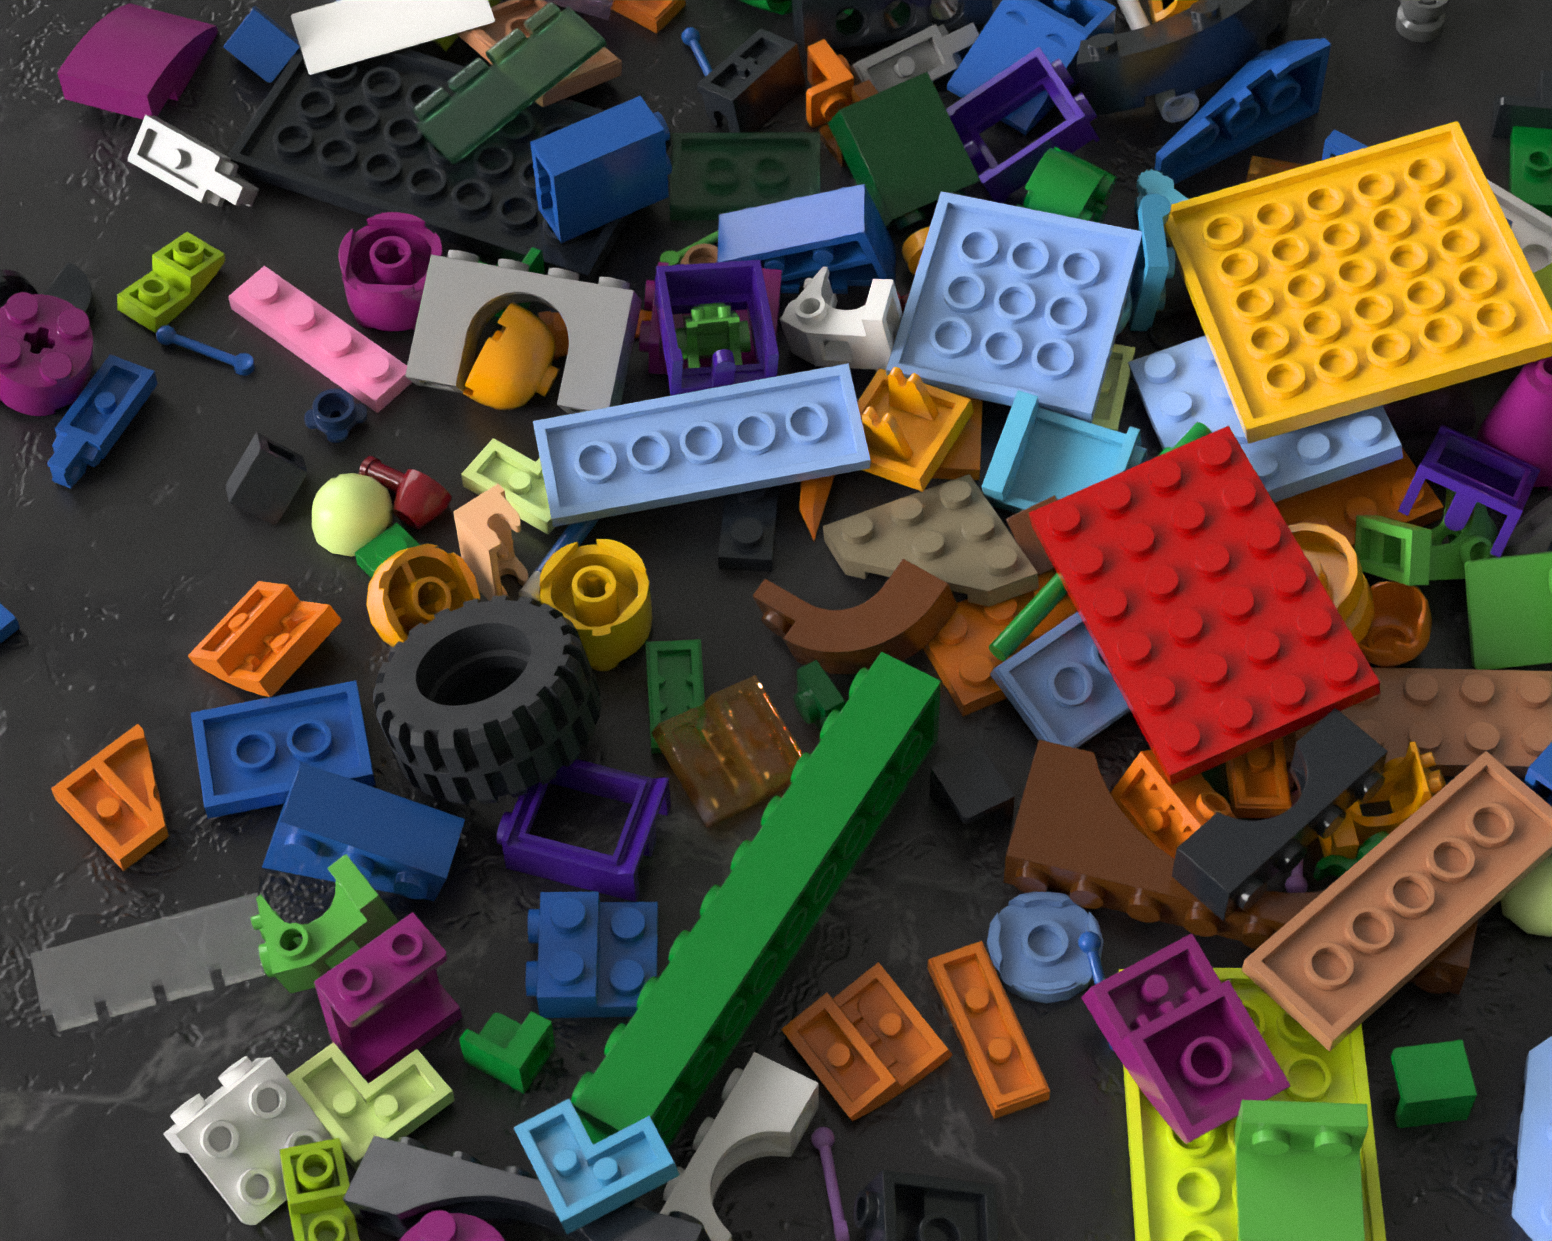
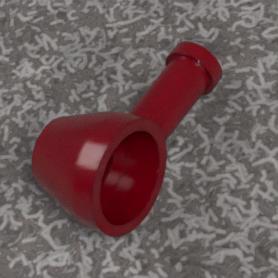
[359,456,452,529]

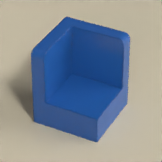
[224,6,300,83]

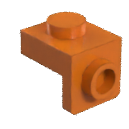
[806,39,854,128]

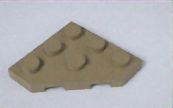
[823,474,1039,607]

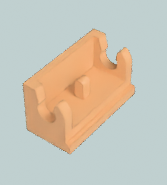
[453,483,529,601]

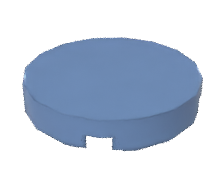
[986,891,1104,1004]

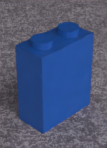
[530,96,672,243]

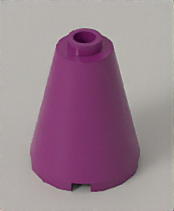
[1477,356,1552,491]

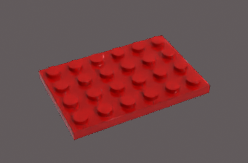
[1029,426,1381,786]

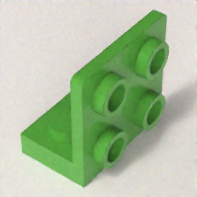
[1464,551,1552,670]
[1234,1100,1368,1241]

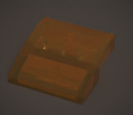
[651,675,803,828]

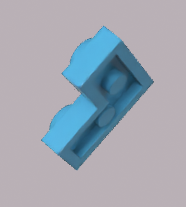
[513,1099,680,1234]

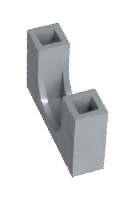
[405,250,642,414]

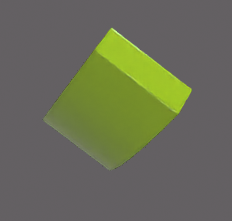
[117,232,225,333]
[279,1138,359,1241]

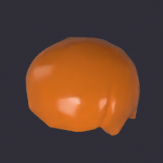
[1358,581,1432,668]

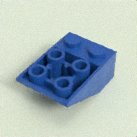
[947,0,1116,135]

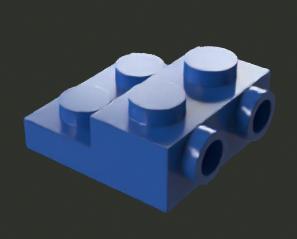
[526,891,659,1018]

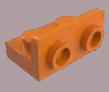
[1110,750,1237,859]

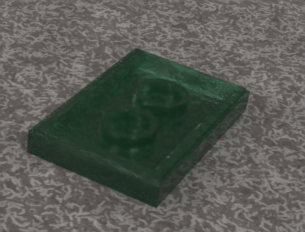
[669,132,820,221]

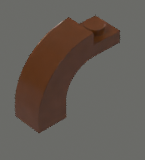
[753,559,958,674]

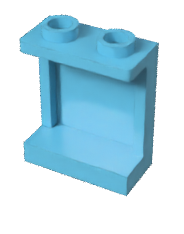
[982,390,1147,514]

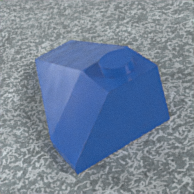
[1154,38,1331,185]

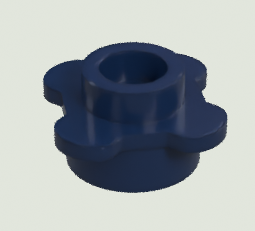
[304,388,368,443]

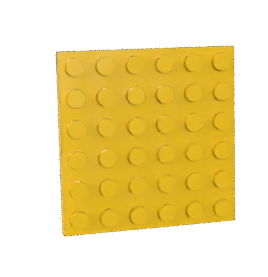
[1164,121,1552,444]

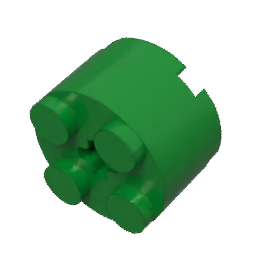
[1017,146,1117,223]

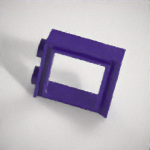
[946,47,1100,204]
[654,260,779,396]
[1398,424,1541,557]
[497,759,671,902]

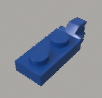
[47,354,158,489]

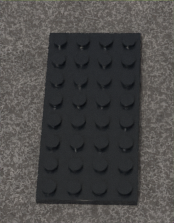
[227,47,671,283]

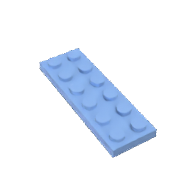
[533,363,871,527]

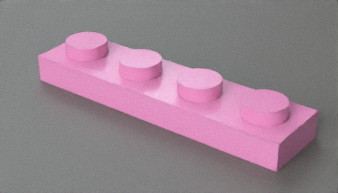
[228,266,412,413]

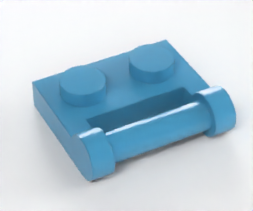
[1129,193,1175,331]

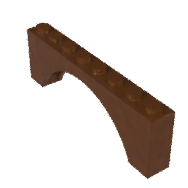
[1003,740,1478,995]

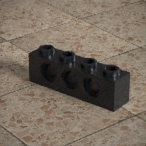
[792,0,993,55]

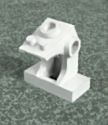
[780,267,903,372]

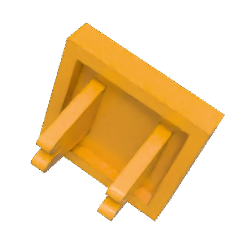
[857,367,974,492]

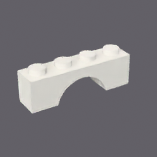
[660,1052,819,1241]

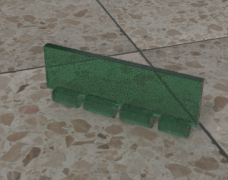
[413,2,607,164]

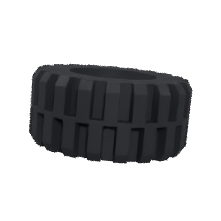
[373,595,602,805]

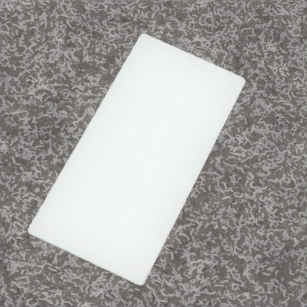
[291,0,495,75]

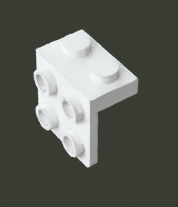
[163,1056,332,1225]

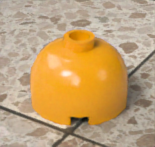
[463,302,560,410]
[366,543,480,647]

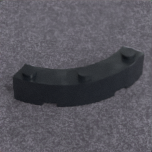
[1076,0,1292,115]

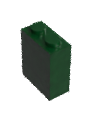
[828,72,980,232]

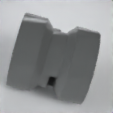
[1395,0,1449,43]

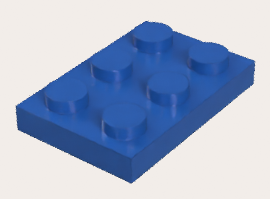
[191,680,376,819]

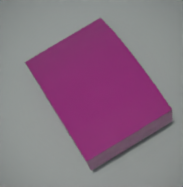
[57,3,218,120]
[1081,933,1291,1144]

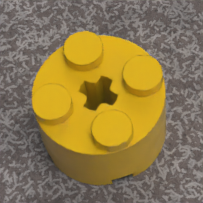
[539,539,653,671]

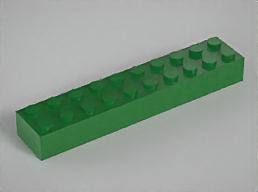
[571,652,941,1150]

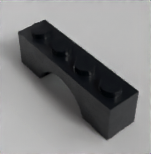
[1172,708,1388,921]

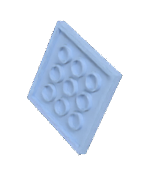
[886,191,1142,423]
[1128,335,1403,503]

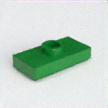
[1509,126,1552,217]
[645,639,707,753]

